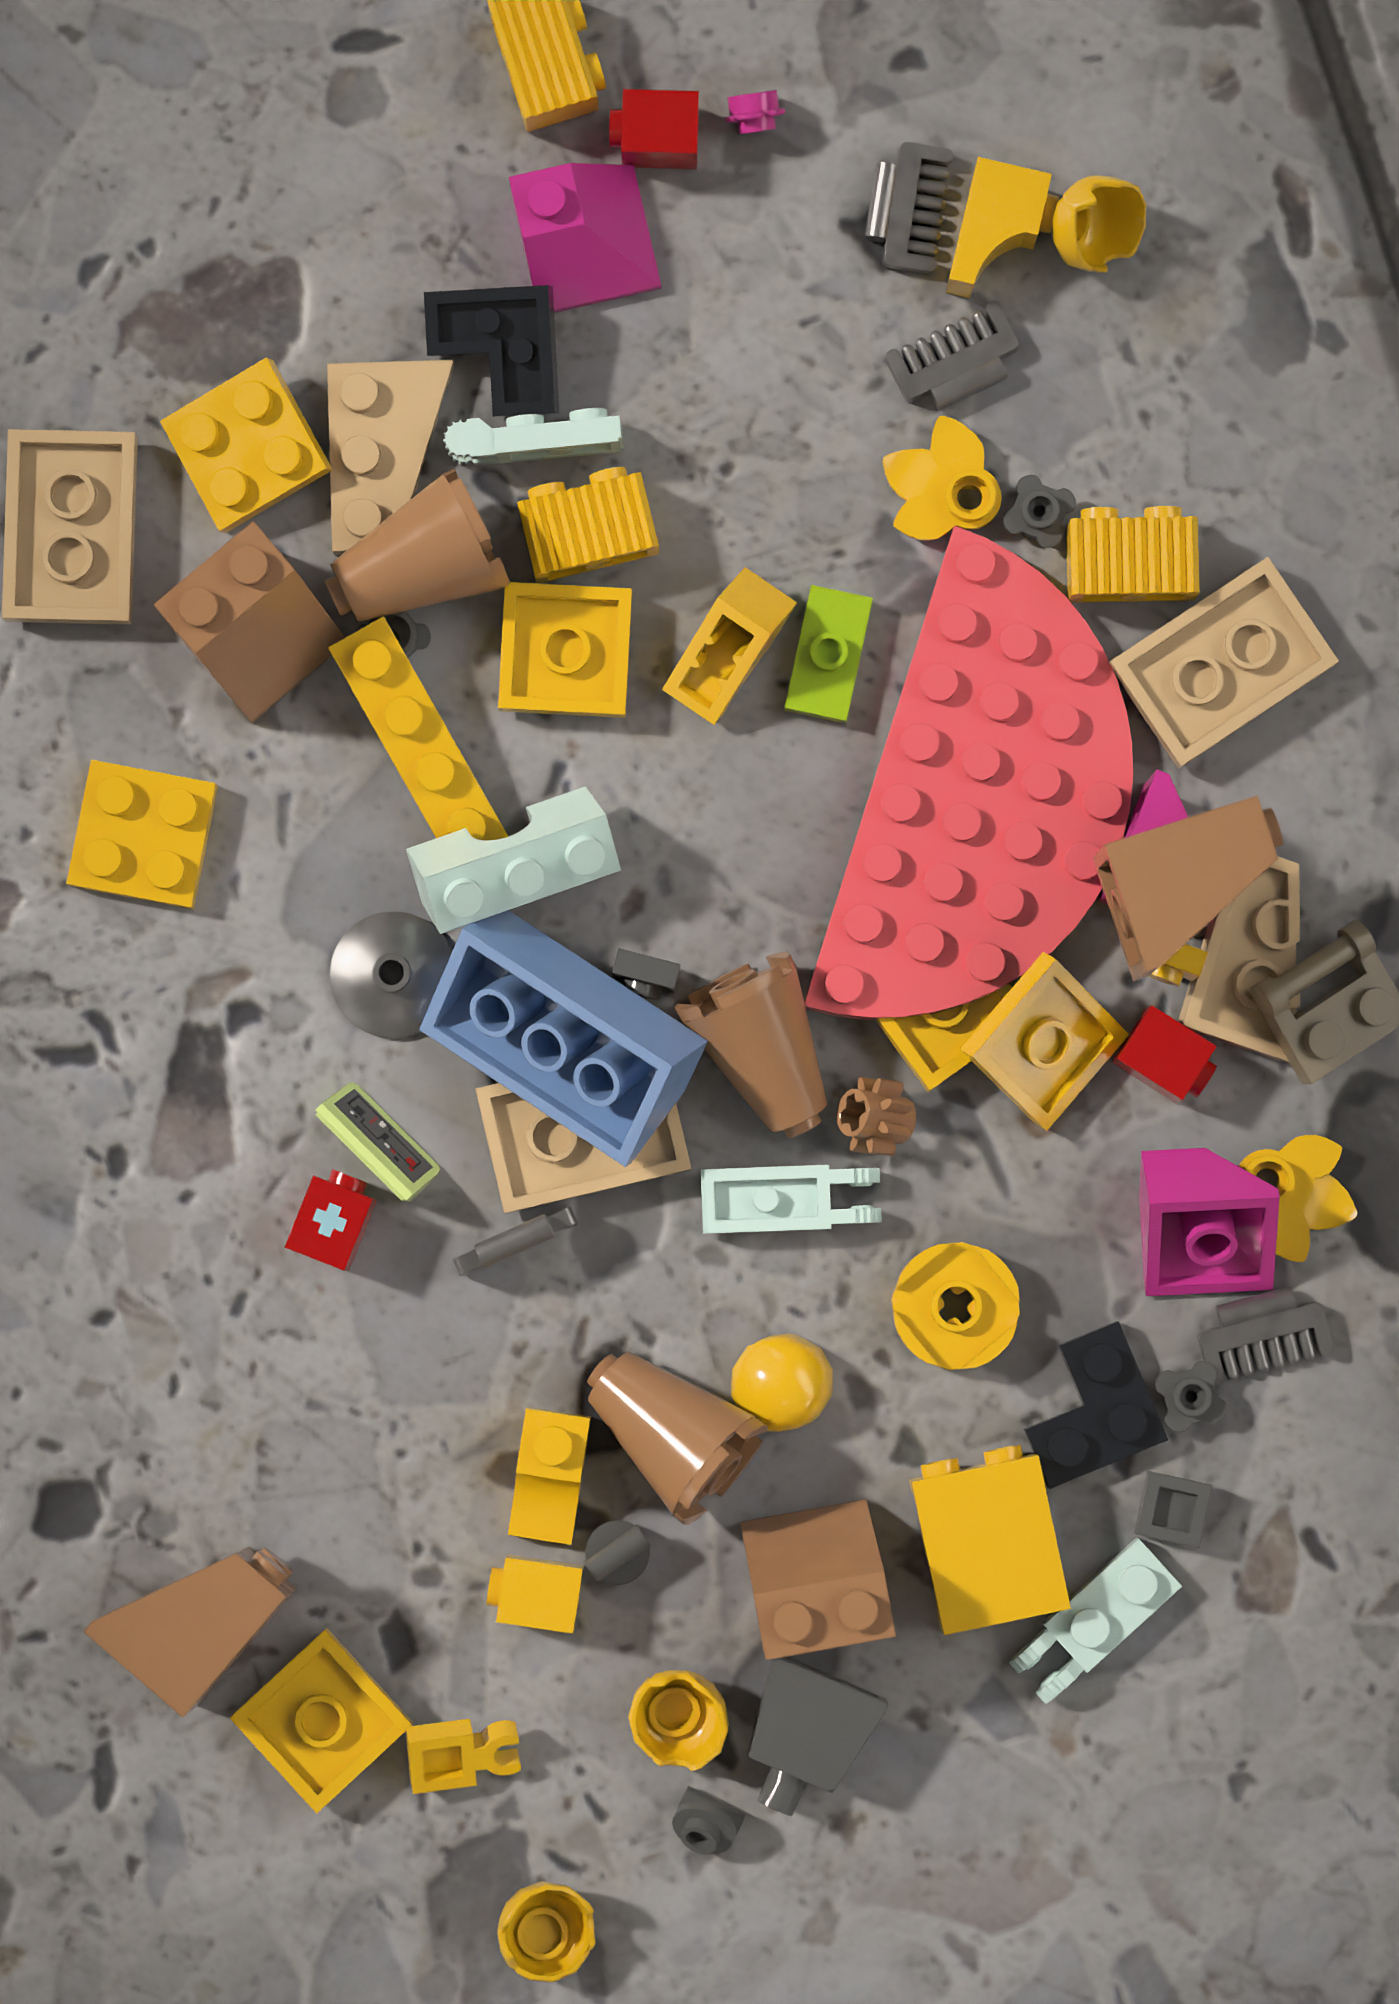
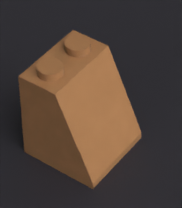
[153,521,345,723]
[1093,796,1283,981]
[740,1499,896,1660]
[83,1547,297,1718]

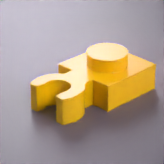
[1148,944,1208,987]
[406,1718,521,1794]

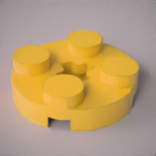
[891,1242,1020,1370]

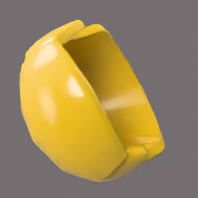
[1053,175,1146,273]
[731,1333,833,1432]
[628,1670,729,1771]
[497,1881,596,1983]

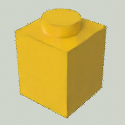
[486,1554,584,1634]

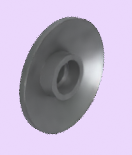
[330,911,452,1039]

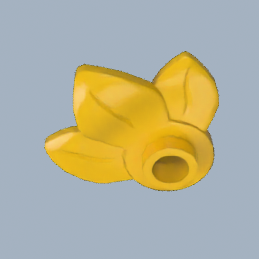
[882,416,1001,541]
[1238,1135,1357,1262]

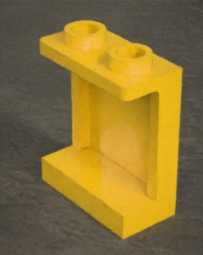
[909,1444,1071,1635]

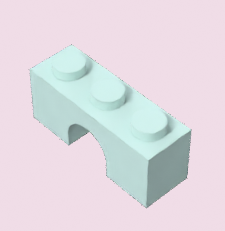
[406,786,621,934]

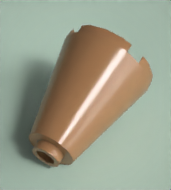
[324,469,510,622]
[675,952,828,1138]
[587,1352,768,1525]

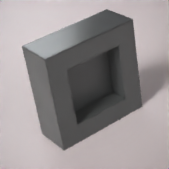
[612,948,681,1000]
[1134,1470,1213,1548]

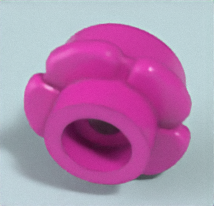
[724,90,785,134]

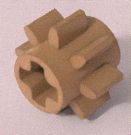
[837,1077,916,1156]

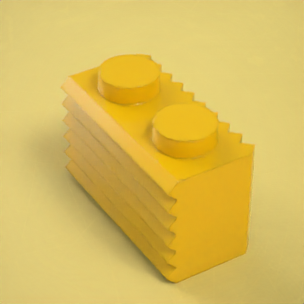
[487,0,607,132]
[517,467,659,584]
[1066,506,1200,603]

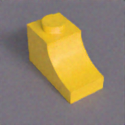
[946,157,1059,298]
[662,567,797,725]
[508,1407,591,1545]

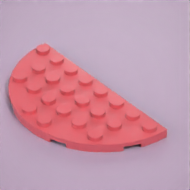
[804,526,1133,1020]

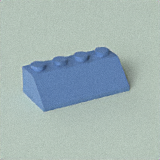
[419,910,708,1167]

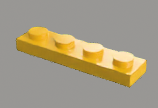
[328,616,508,840]

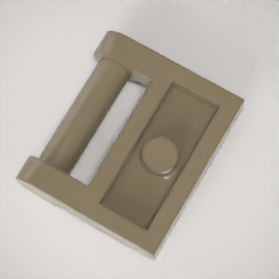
[1251,920,1399,1084]

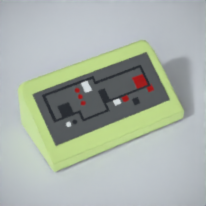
[315,1082,440,1202]

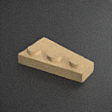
[327,360,455,556]
[1178,857,1300,1065]

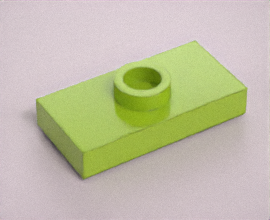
[784,585,873,724]

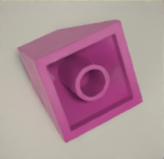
[509,163,662,313]
[1139,1148,1280,1296]

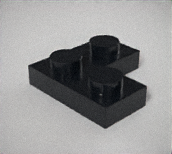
[424,285,559,417]
[1024,1321,1168,1489]

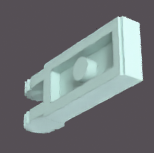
[443,408,624,466]
[701,1165,882,1234]
[1009,1538,1182,1704]

